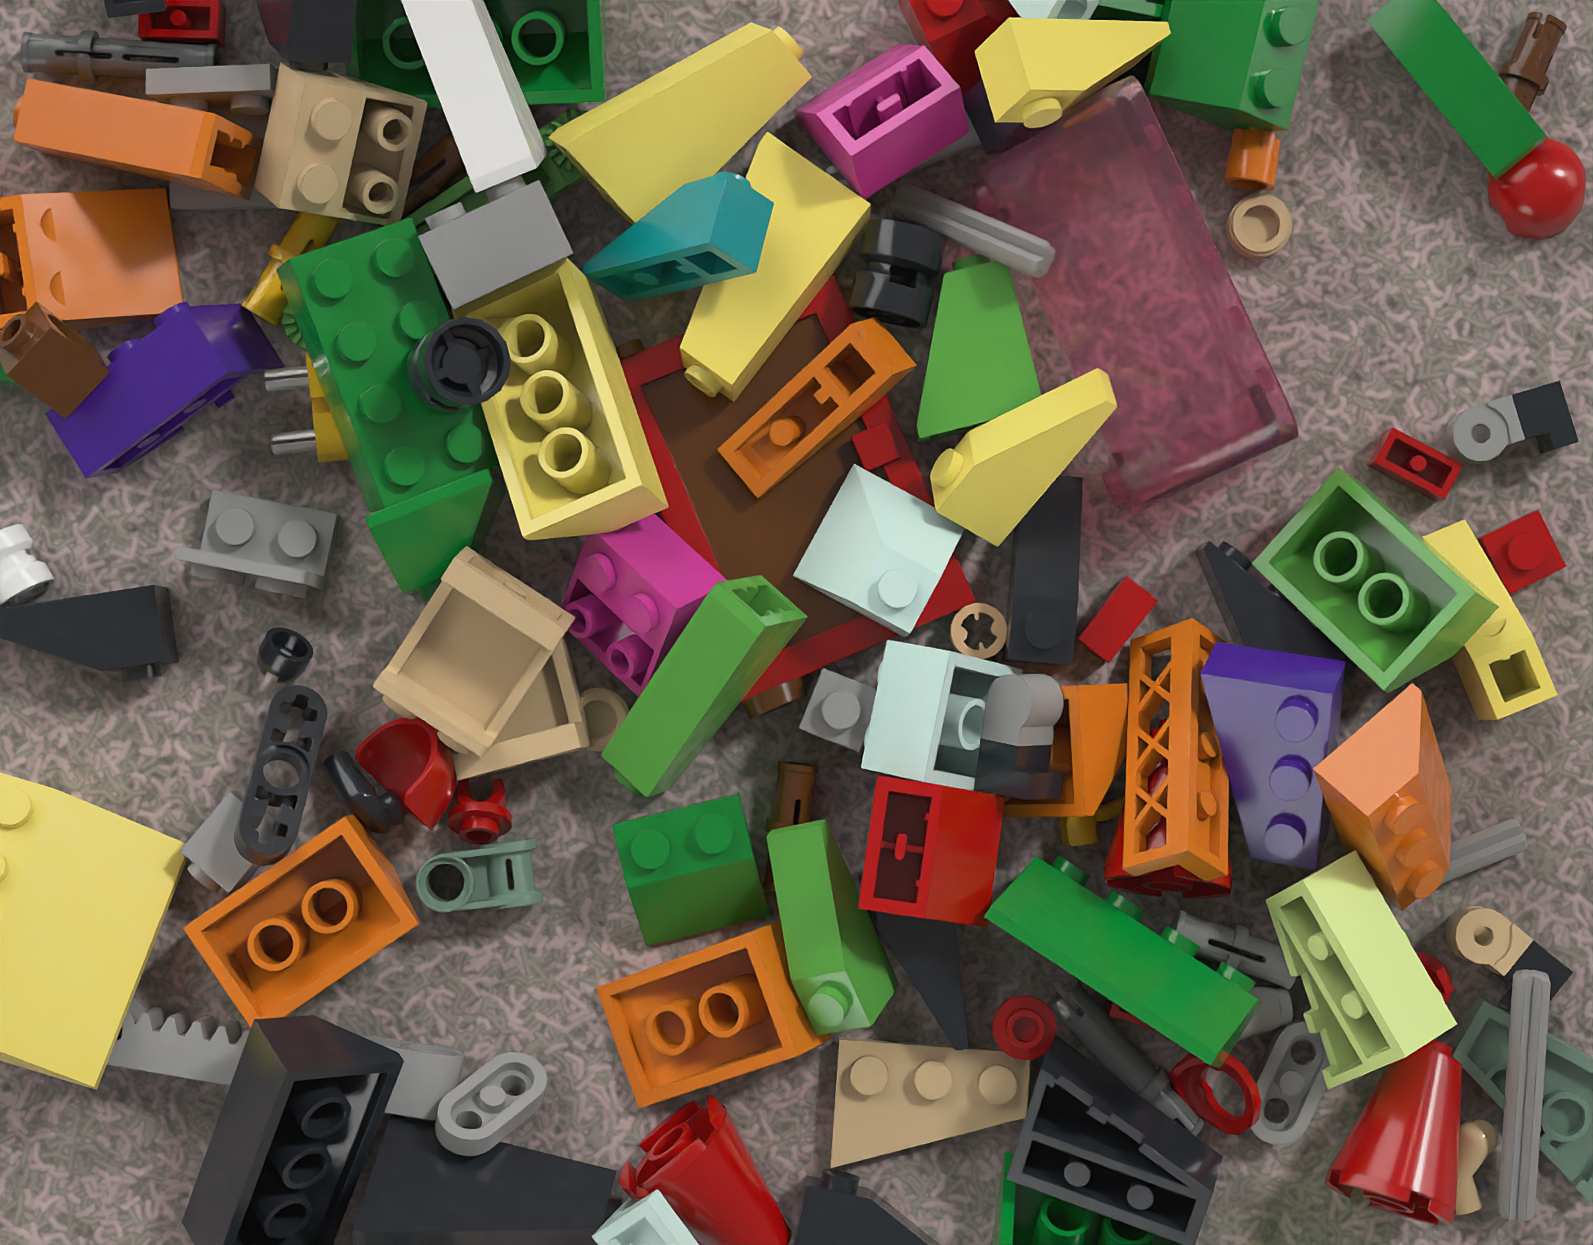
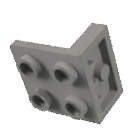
[146,64,279,211]
[175,490,340,599]

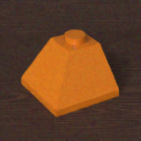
[997,683,1128,818]

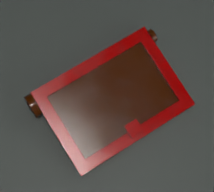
[615,274,976,720]

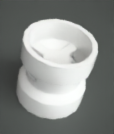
[0,524,55,608]

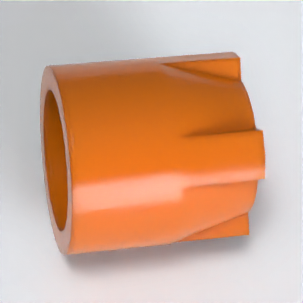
[1224,128,1281,191]

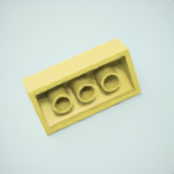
[451,257,669,540]

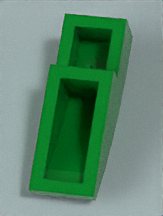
[1367,0,1548,179]

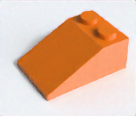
[596,920,832,1108]

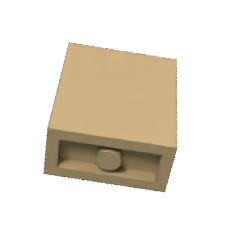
[373,546,576,757]
[452,589,593,780]

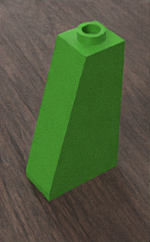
[601,575,808,798]

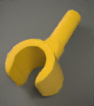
[1060,796,1125,846]

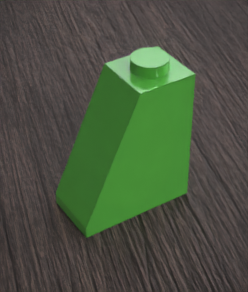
[914,254,1041,444]

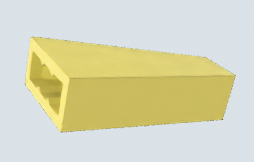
[548,22,812,226]
[680,132,871,402]

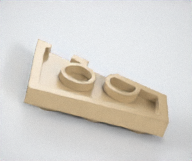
[830,1037,1030,1168]

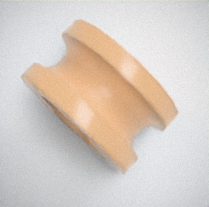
[949,603,1007,659]

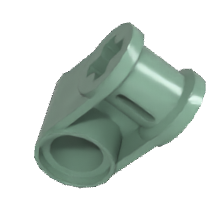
[416,838,544,912]

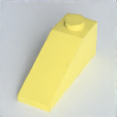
[974,17,1171,128]
[930,368,1118,547]

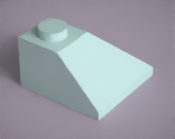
[792,464,965,638]

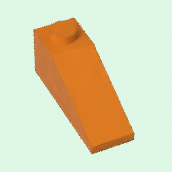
[717,317,917,498]

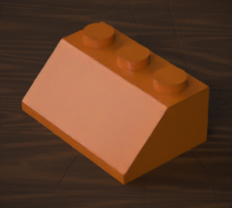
[1313,683,1452,911]
[183,814,420,1028]

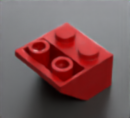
[857,776,1005,927]

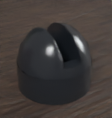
[257,627,314,684]

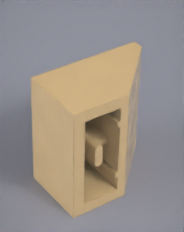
[254,62,428,225]

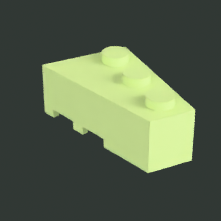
[1266,850,1457,1089]

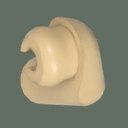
[1455,1119,1498,1215]

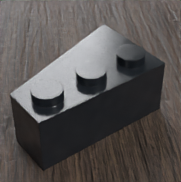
[1006,1035,1223,1245]

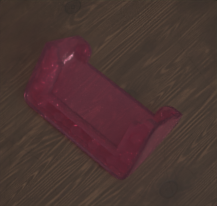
[969,76,1299,517]

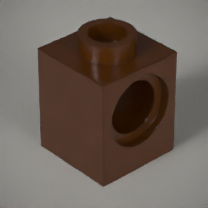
[0,301,110,419]

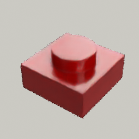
[1476,510,1567,594]

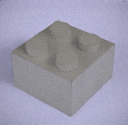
[418,175,573,309]

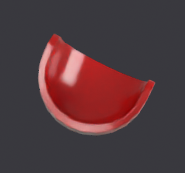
[355,717,457,831]

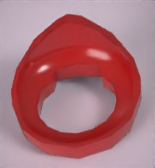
[1169,1053,1262,1135]

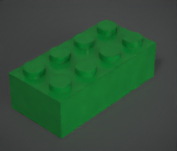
[276,217,500,512]

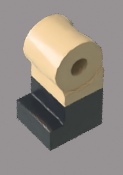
[1445,906,1573,1010]

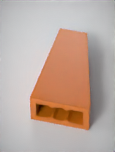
[13,78,264,201]

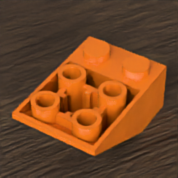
[0,188,184,332]

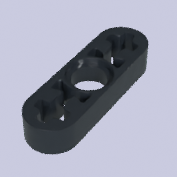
[234,685,327,866]

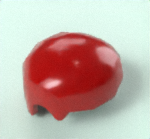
[1487,138,1586,240]

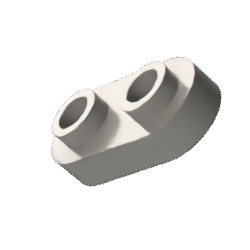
[1242,1019,1330,1145]
[435,1052,547,1156]

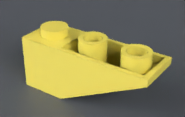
[1422,519,1558,720]

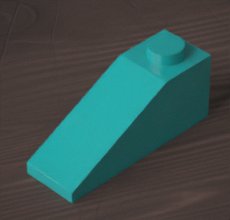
[583,172,774,303]

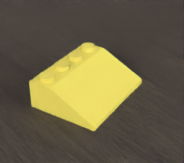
[0,773,188,1090]

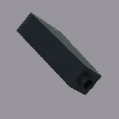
[352,1115,623,1245]

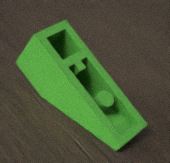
[766,819,900,1035]

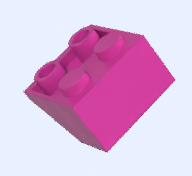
[793,44,969,200]
[561,513,727,697]

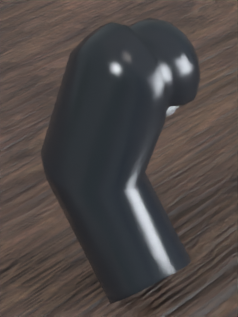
[321,751,406,834]

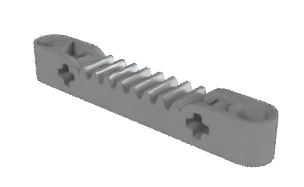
[107,996,464,1120]

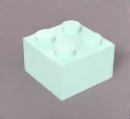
[861,640,1023,795]

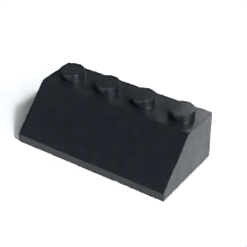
[182,1015,404,1245]

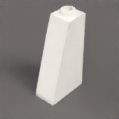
[401,0,548,193]

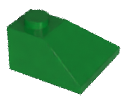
[364,468,506,602]

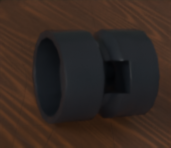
[847,219,947,329]
[406,317,511,414]

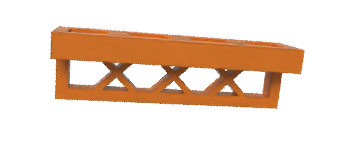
[1123,618,1229,881]

